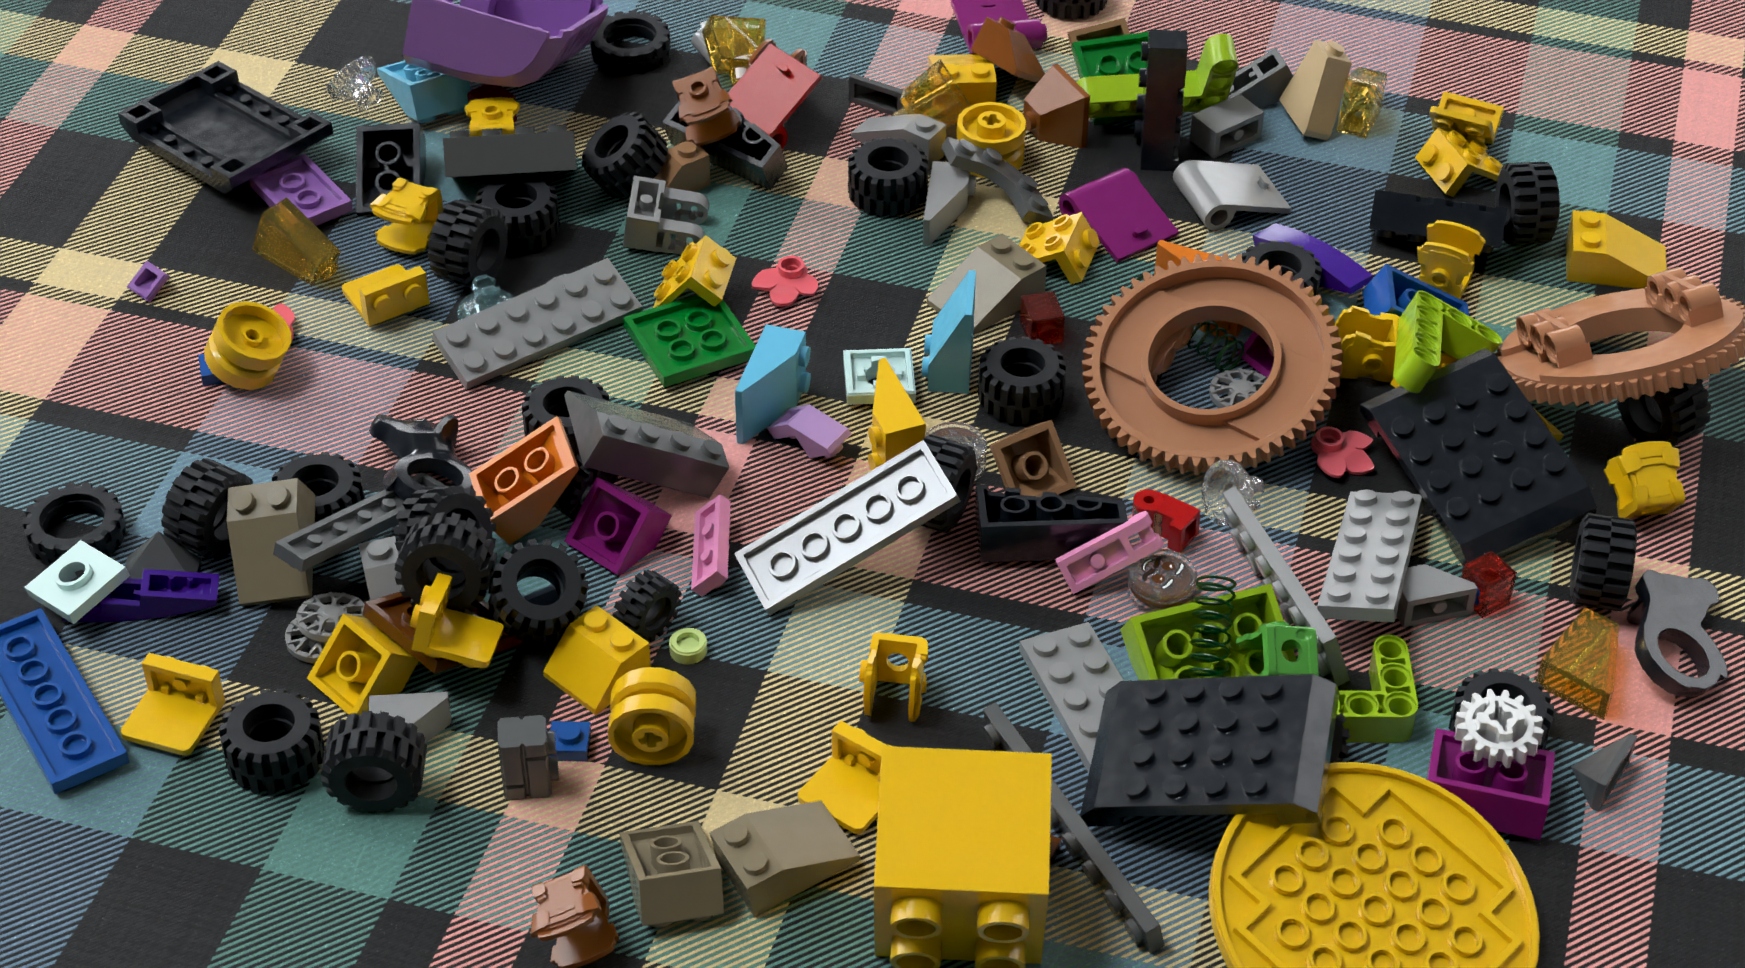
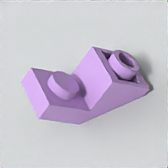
[767,404,852,458]

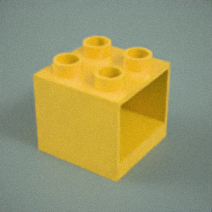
[874,746,1052,968]

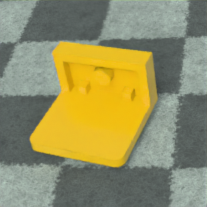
[1429,91,1504,145]
[1415,128,1503,197]
[1019,212,1100,284]
[653,235,737,308]
[342,264,430,327]
[410,573,504,668]
[120,653,226,756]
[798,721,894,834]

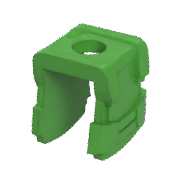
[1236,621,1319,676]

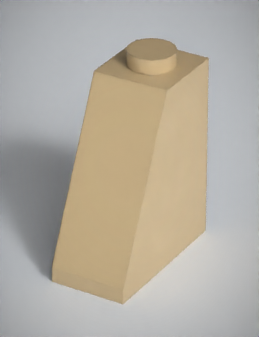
[1279,40,1352,141]

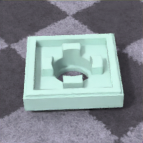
[843,348,916,405]
[24,540,130,624]

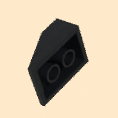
[356,122,426,215]

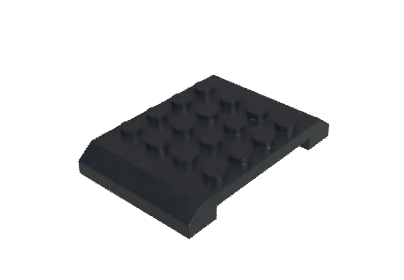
[118,61,334,194]
[1360,348,1597,574]
[1080,674,1340,827]

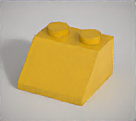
[543,605,651,715]
[307,614,419,715]

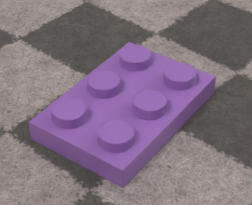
[249,153,353,234]

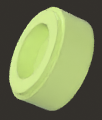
[669,628,707,665]

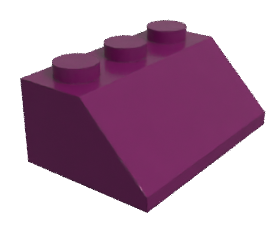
[1426,728,1555,840]

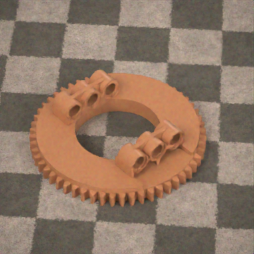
[1082,253,1343,475]
[1495,267,1745,406]

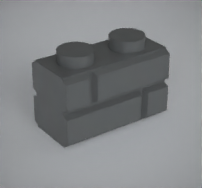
[498,715,559,800]

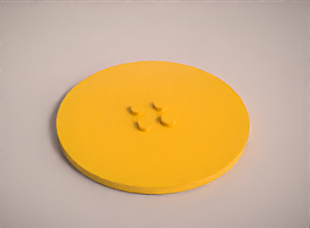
[1209,762,1540,968]

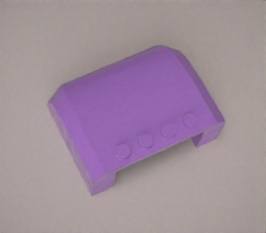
[403,0,609,87]

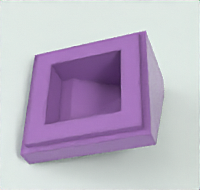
[127,260,170,303]

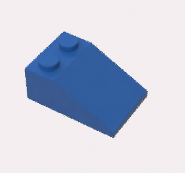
[1362,264,1470,317]

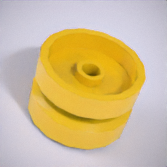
[957,102,1026,178]
[204,301,292,390]
[608,667,696,765]

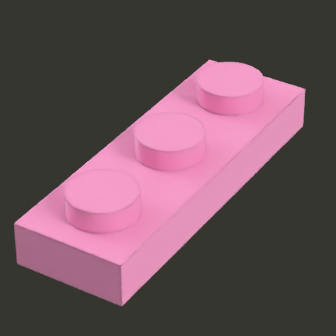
[691,494,731,597]

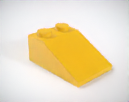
[928,54,997,114]
[1566,210,1667,289]
[868,358,926,471]

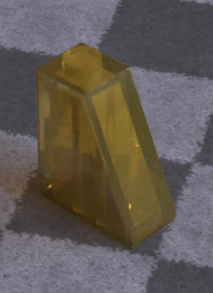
[252,197,341,285]
[1536,607,1619,720]

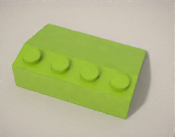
[1120,584,1297,680]

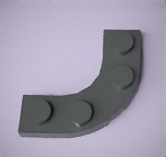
[941,137,1054,224]

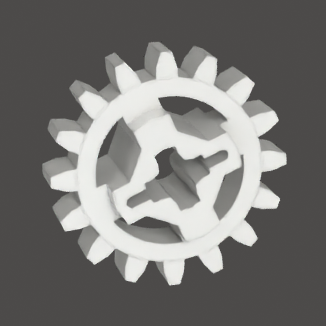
[1454,689,1544,768]

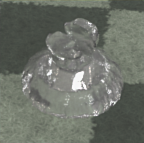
[326,56,383,111]
[1201,460,1265,526]

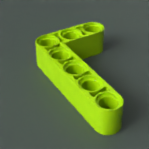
[1076,34,1239,118]
[1393,291,1502,393]
[1337,635,1418,743]

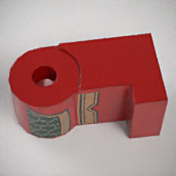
[1132,489,1201,554]

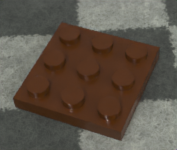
[363,592,522,674]

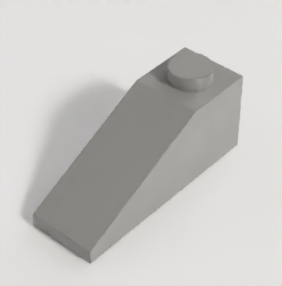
[851,114,946,170]
[923,161,976,246]

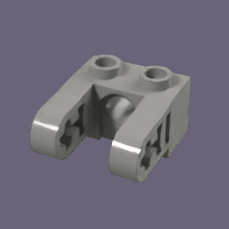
[623,176,709,255]

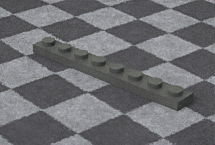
[983,702,1165,954]

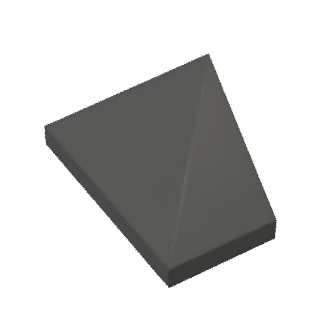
[849,73,906,116]
[125,531,202,579]
[1571,733,1637,812]

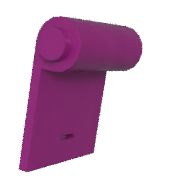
[951,0,1047,54]
[1059,168,1179,263]

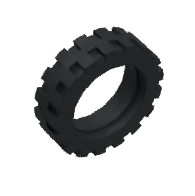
[590,11,670,75]
[23,483,126,566]

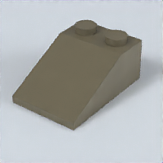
[926,233,1046,335]
[227,478,315,607]
[709,801,861,917]
[619,821,724,928]

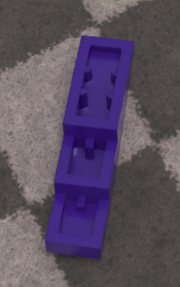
[1253,223,1373,294]
[62,569,220,623]

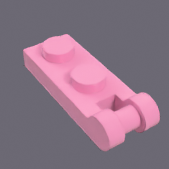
[1055,511,1164,594]

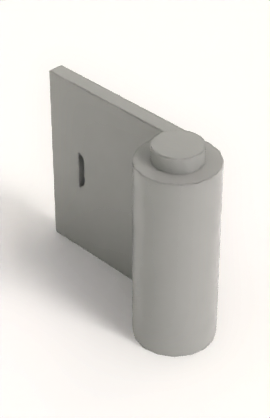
[1173,160,1292,231]

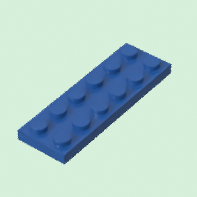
[0,608,130,795]

